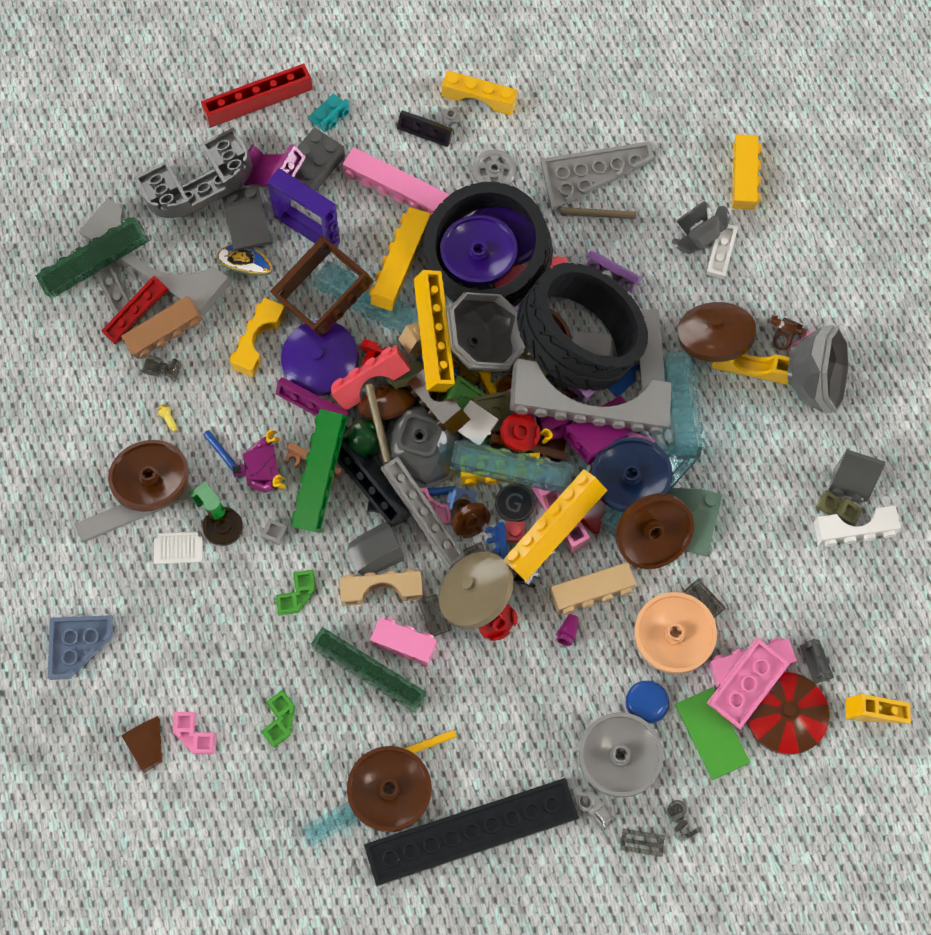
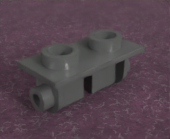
[800,639,834,684]

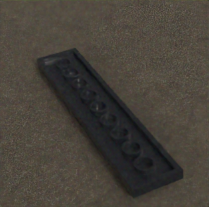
[364,778,579,887]

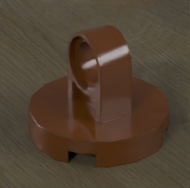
[770,314,808,350]
[451,499,491,538]

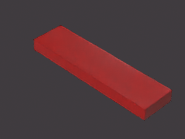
[101,275,169,345]

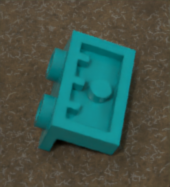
[308,93,350,133]

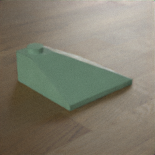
[668,487,722,556]

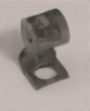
[142,355,182,382]
[667,800,700,841]

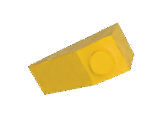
[846,694,911,724]

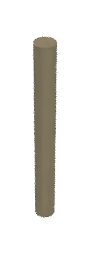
[561,207,636,219]
[365,384,391,463]

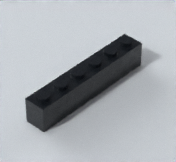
[337,426,412,527]

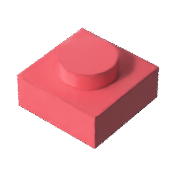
[505,521,525,543]

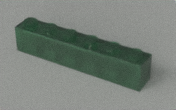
[35,217,150,298]
[311,627,427,714]

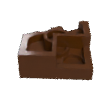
[121,716,163,773]

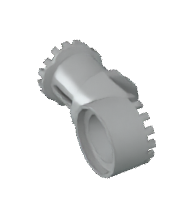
[576,790,616,831]

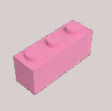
[370,618,437,667]

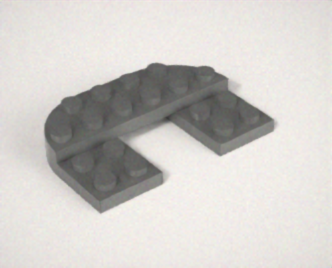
[134,127,253,218]

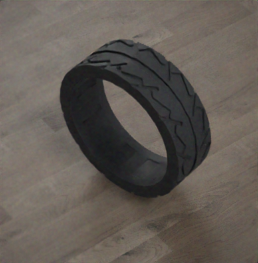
[423,182,553,307]
[517,263,648,391]

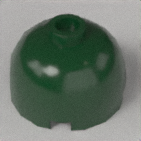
[344,418,380,458]

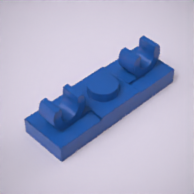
[485,522,508,559]

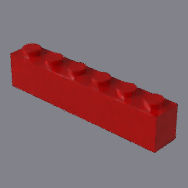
[201,63,313,128]

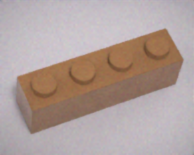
[122,296,204,359]

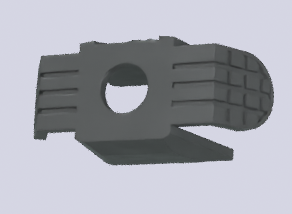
[672,201,730,254]

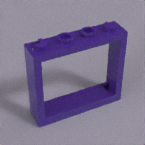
[267,168,340,248]

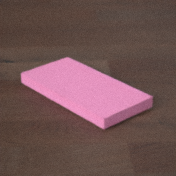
[706,638,790,729]

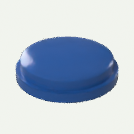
[626,680,669,724]

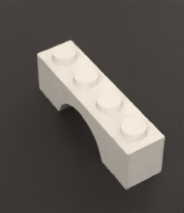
[814,506,901,547]

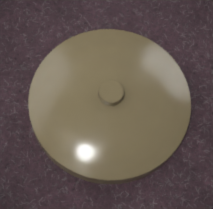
[439,551,513,629]

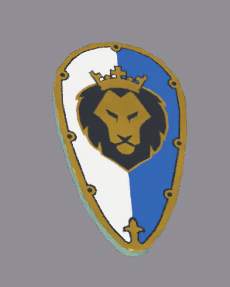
[217,244,272,276]

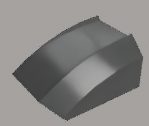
[347,522,404,576]

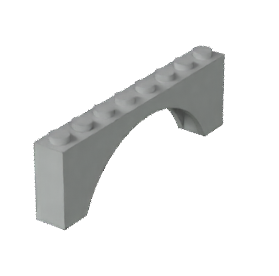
[79,198,230,317]
[510,359,671,435]

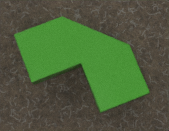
[276,570,316,616]
[261,690,295,748]

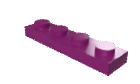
[276,377,349,424]

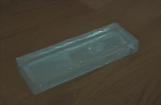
[301,801,359,848]

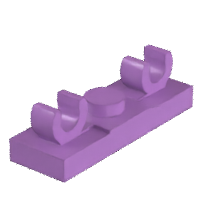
[586,251,642,291]

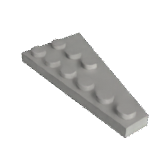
[540,141,654,211]

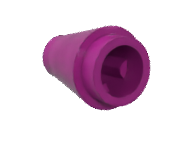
[556,614,579,646]

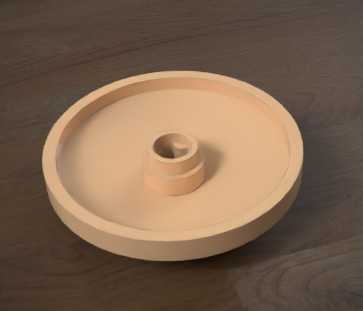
[634,592,717,674]

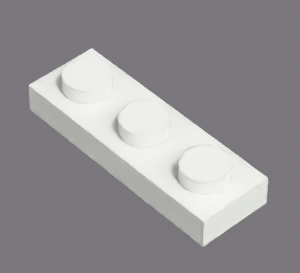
[706,224,738,279]

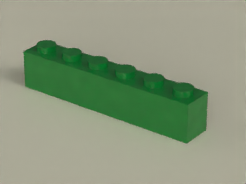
[291,409,348,533]

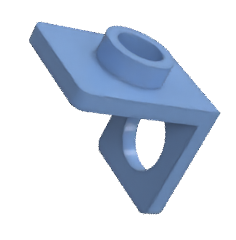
[447,487,477,510]

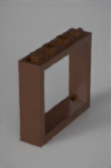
[270,235,374,338]

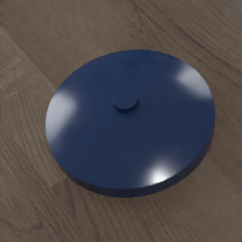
[591,437,672,512]

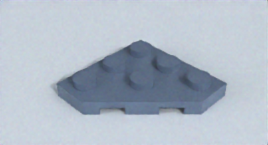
[48,615,113,680]

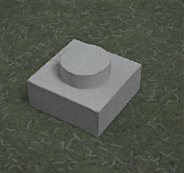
[261,518,288,546]

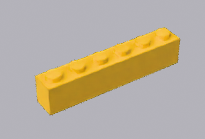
[369,207,431,311]
[414,270,455,392]
[503,469,607,581]

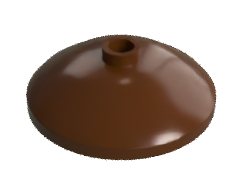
[357,385,416,420]

